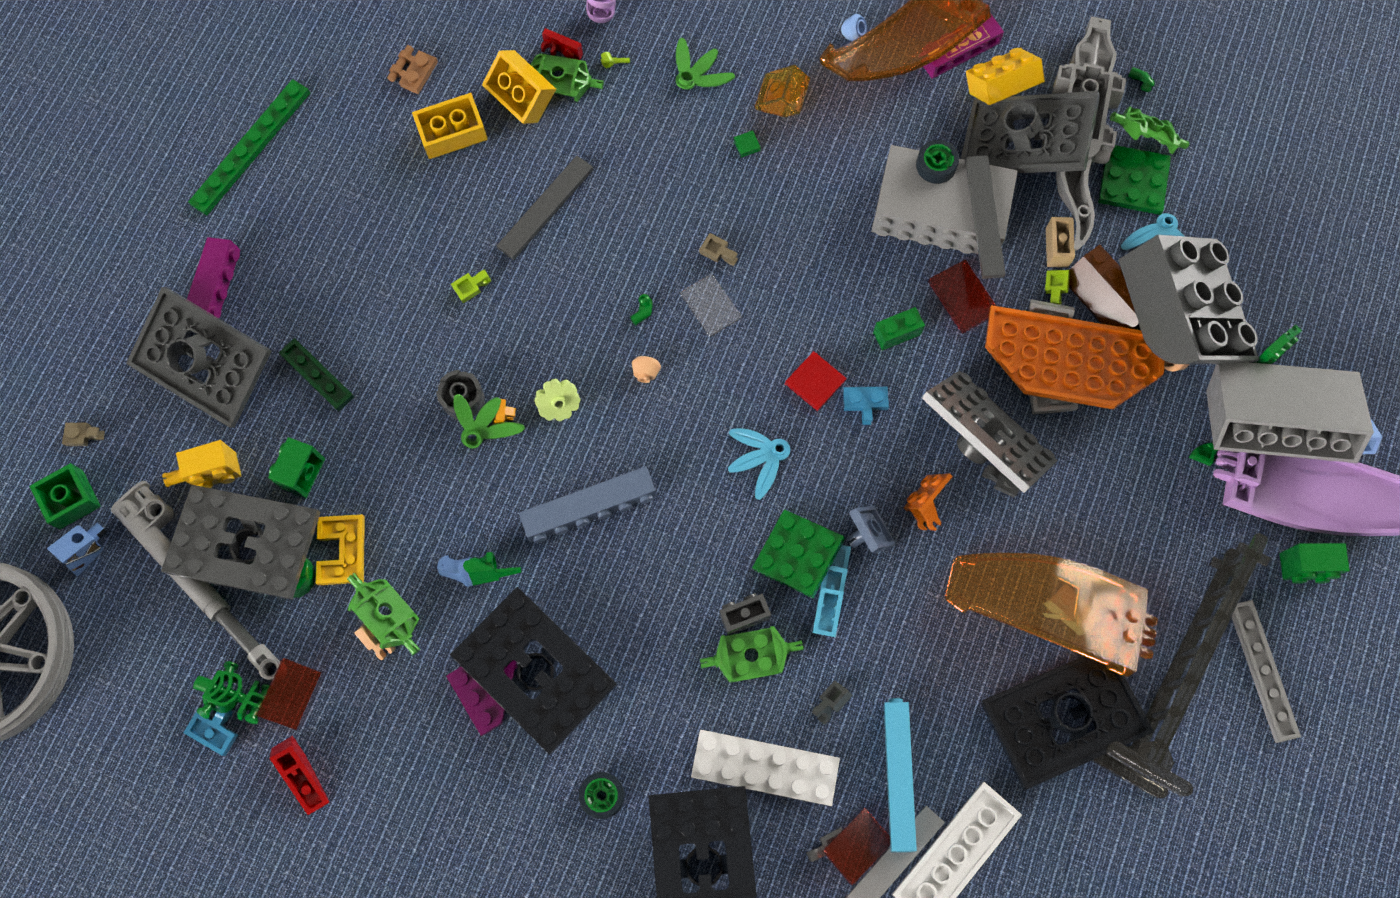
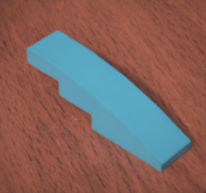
[812,545,851,637]

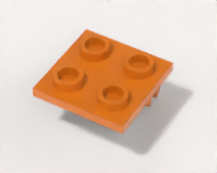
[904,473,953,531]

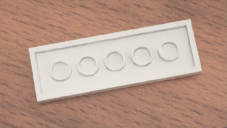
[691,730,840,806]
[891,782,1022,898]

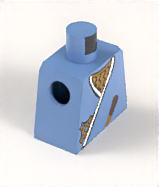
[47,523,107,577]

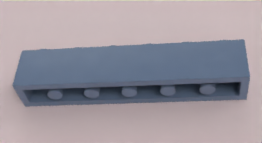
[519,466,657,543]

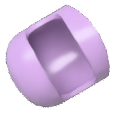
[586,0,616,23]

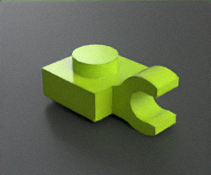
[451,269,491,303]
[1045,270,1070,305]

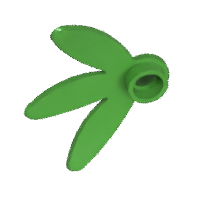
[675,38,735,90]
[453,394,525,448]

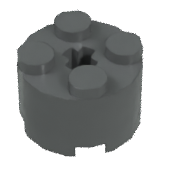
[436,370,485,420]

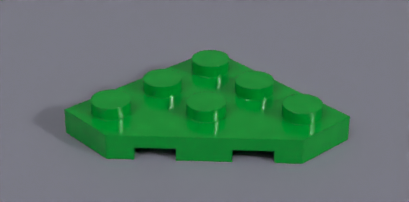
[1253,324,1302,364]

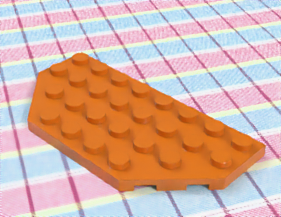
[985,305,1165,409]

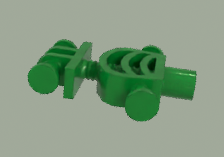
[193,661,275,724]

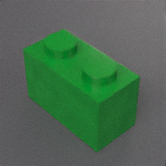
[873,307,925,351]

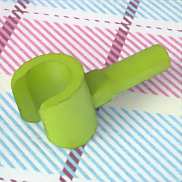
[600,52,630,68]

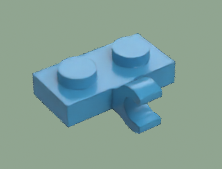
[843,387,889,425]
[183,710,238,756]

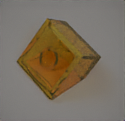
[755,64,810,117]

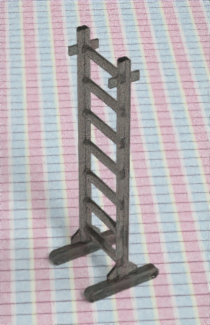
[1092,533,1271,799]

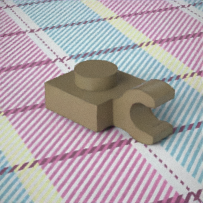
[699,233,738,266]
[62,423,105,446]

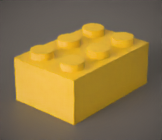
[966,48,1045,105]
[482,50,556,124]
[412,93,488,159]

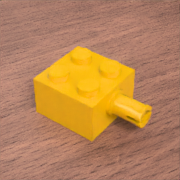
[162,440,242,488]

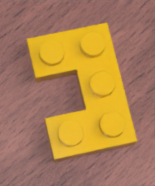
[316,514,365,585]

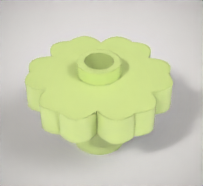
[534,379,581,421]

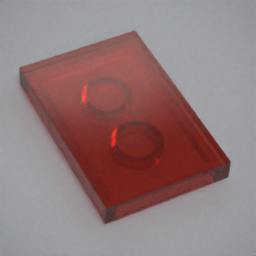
[928,259,996,334]

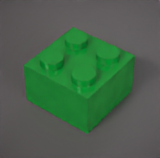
[268,437,325,499]
[29,463,101,530]
[1279,543,1350,584]

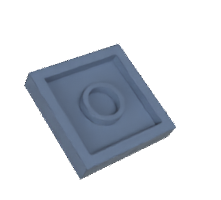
[847,505,896,553]

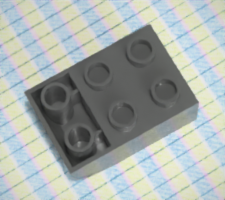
[1118,234,1259,364]

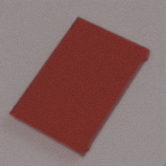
[257,658,322,730]
[823,808,890,885]

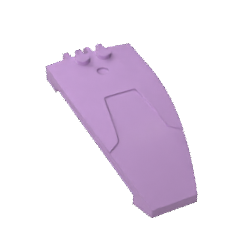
[1213,450,1400,536]

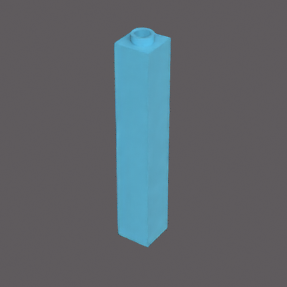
[884,698,917,852]

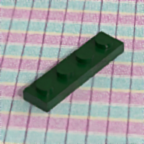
[278,338,354,412]

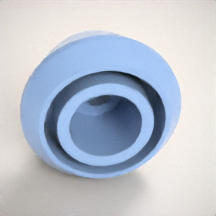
[841,14,867,43]

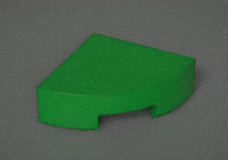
[1188,443,1217,466]

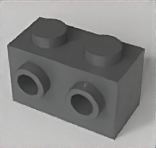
[719,593,771,636]

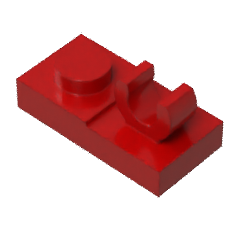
[541,28,583,60]

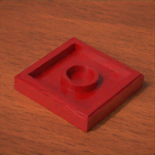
[785,351,847,412]

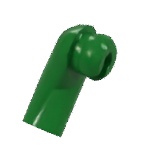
[1128,67,1155,93]
[630,294,653,326]

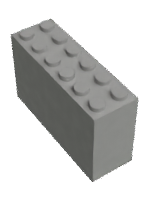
[871,145,1018,254]
[1206,362,1374,463]

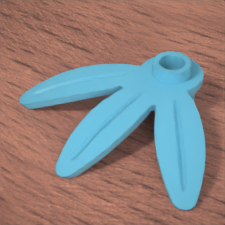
[1121,213,1184,250]
[728,428,790,500]

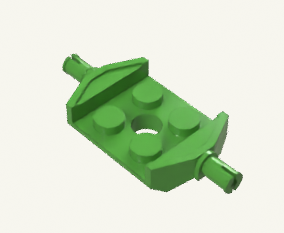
[530,53,604,102]
[1110,107,1189,154]
[347,573,420,656]
[700,626,803,683]

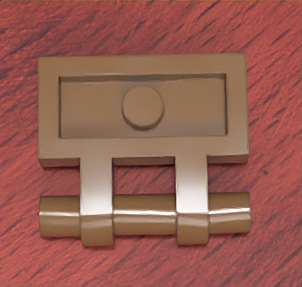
[387,45,438,94]

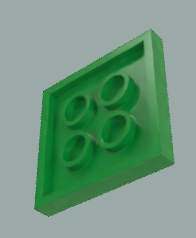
[1098,145,1171,215]
[752,509,845,598]

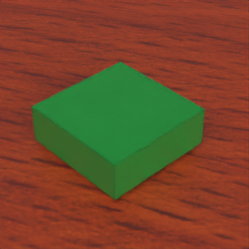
[734,130,761,158]

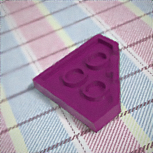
[446,661,518,736]

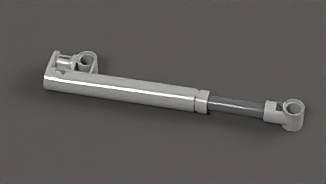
[111,481,287,682]

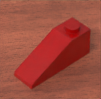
[269,736,329,815]

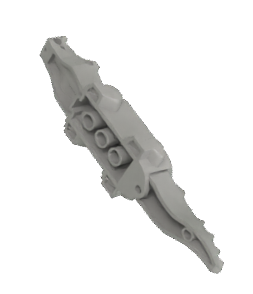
[1041,16,1126,250]

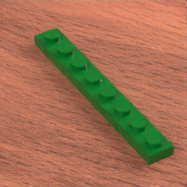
[188,79,310,216]

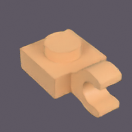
[354,623,395,660]

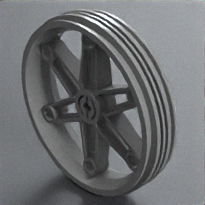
[0,563,74,742]

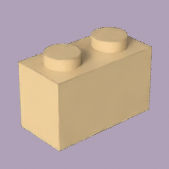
[1046,217,1075,268]

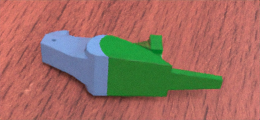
[437,552,522,587]

